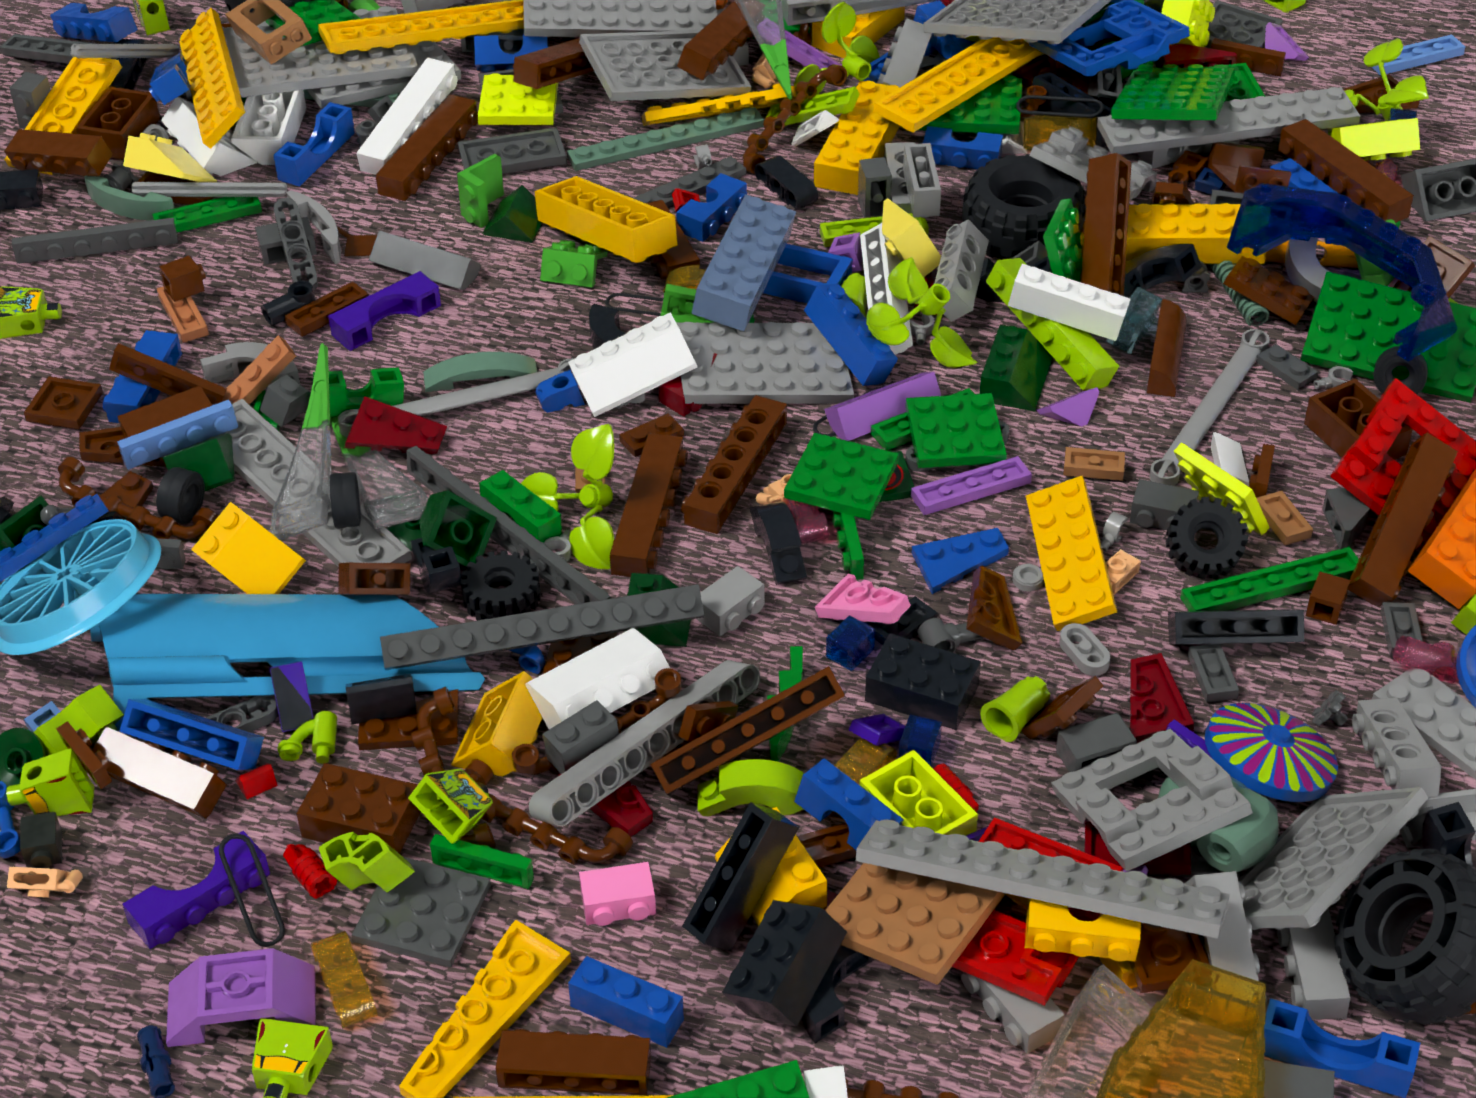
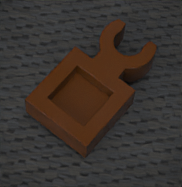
[1168,150,1209,187]

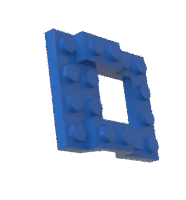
[1029,0,1190,76]

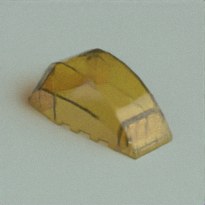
[1096,959,1266,1098]

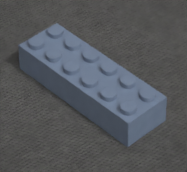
[691,194,796,331]

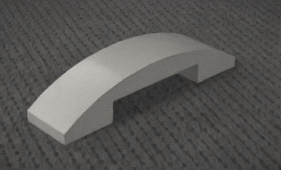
[286,190,341,264]

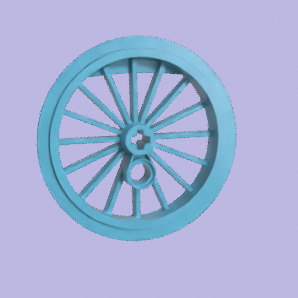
[0,519,161,655]

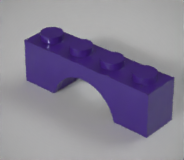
[328,271,441,351]
[122,831,270,949]

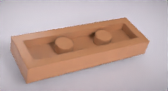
[157,287,209,343]
[223,335,296,405]

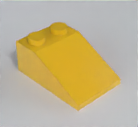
[191,501,306,594]

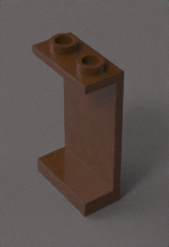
[1207,142,1291,198]

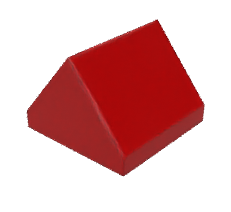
[235,763,278,799]

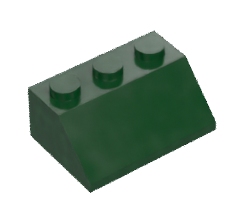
[980,324,1053,412]

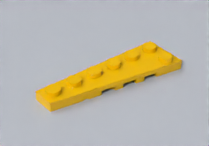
[641,83,796,126]
[399,920,571,1098]

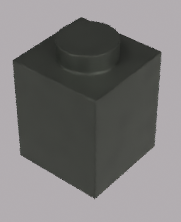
[20,812,62,868]

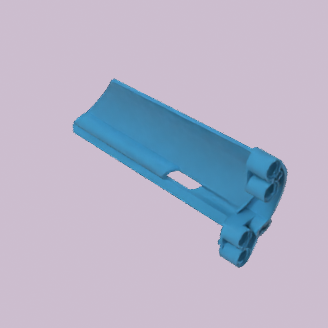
[90,594,485,731]

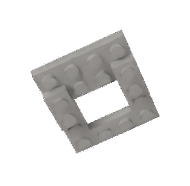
[1029,127,1159,200]
[1051,729,1253,872]

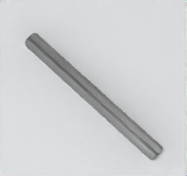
[70,44,180,58]
[132,182,287,197]

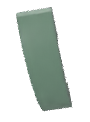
[84,176,174,221]
[423,352,537,392]

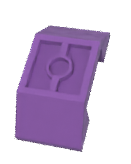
[166,948,316,1047]

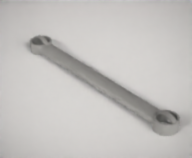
[1149,329,1270,486]
[338,358,578,437]

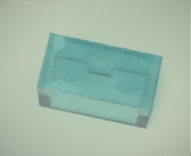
[1106,287,1162,354]

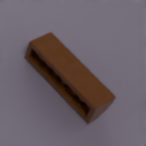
[1147,299,1187,397]

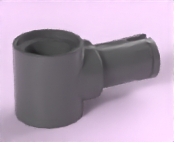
[918,618,983,653]

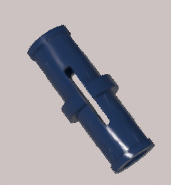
[137,1025,175,1098]

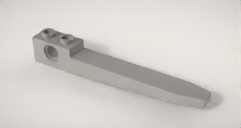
[780,0,937,26]

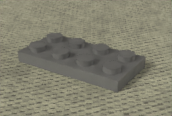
[458,127,567,174]

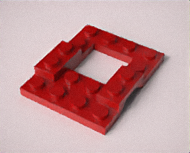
[1330,378,1476,549]
[952,817,1123,1006]

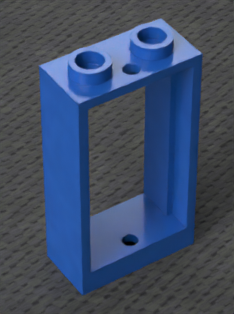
[763,244,853,304]

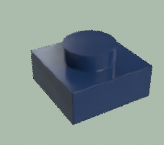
[1194,168,1227,194]

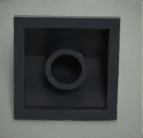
[346,674,417,725]

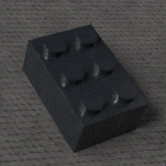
[865,633,981,730]
[722,900,847,1026]

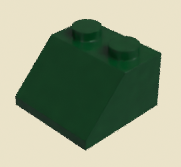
[419,490,497,569]
[623,573,691,647]

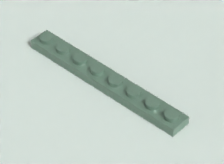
[567,107,764,171]

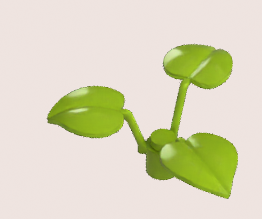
[794,1,880,95]
[1344,38,1429,121]
[866,257,977,368]
[521,424,614,569]

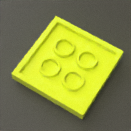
[478,73,558,125]
[1174,442,1270,536]

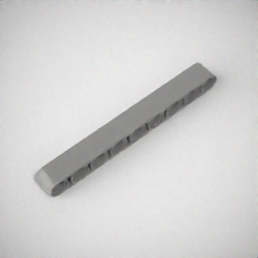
[529,660,760,827]

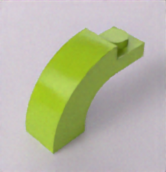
[698,759,805,816]

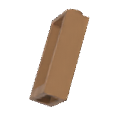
[225,0,312,65]

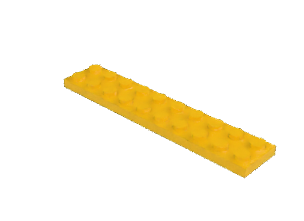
[318,0,524,54]
[179,8,245,149]
[873,37,1042,133]

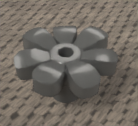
[1312,690,1348,727]

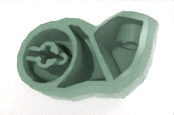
[1158,776,1279,873]

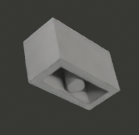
[697,566,765,636]

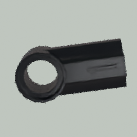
[261,281,316,326]

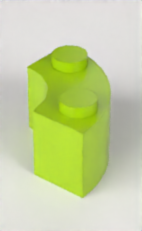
[34,684,124,756]
[318,832,415,893]

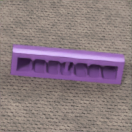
[824,372,942,441]

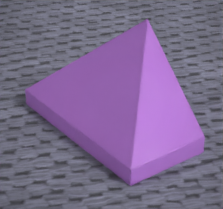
[1265,22,1309,61]
[1037,387,1099,427]

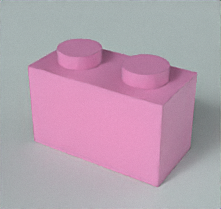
[579,862,656,926]

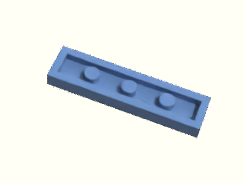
[1372,34,1465,75]
[117,399,238,470]

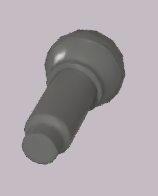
[40,505,75,525]

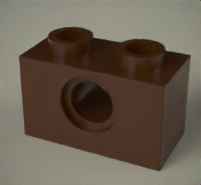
[338,562,410,595]

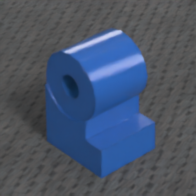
[535,370,585,413]

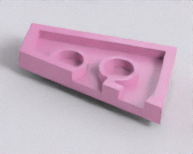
[815,573,910,624]

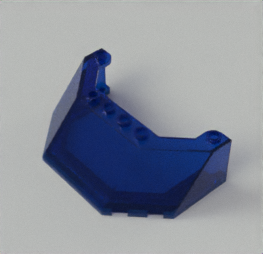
[1227,183,1458,361]

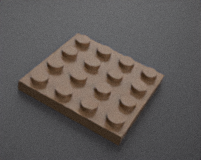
[825,863,1006,985]

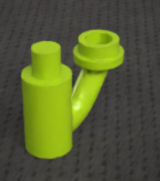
[277,711,338,764]

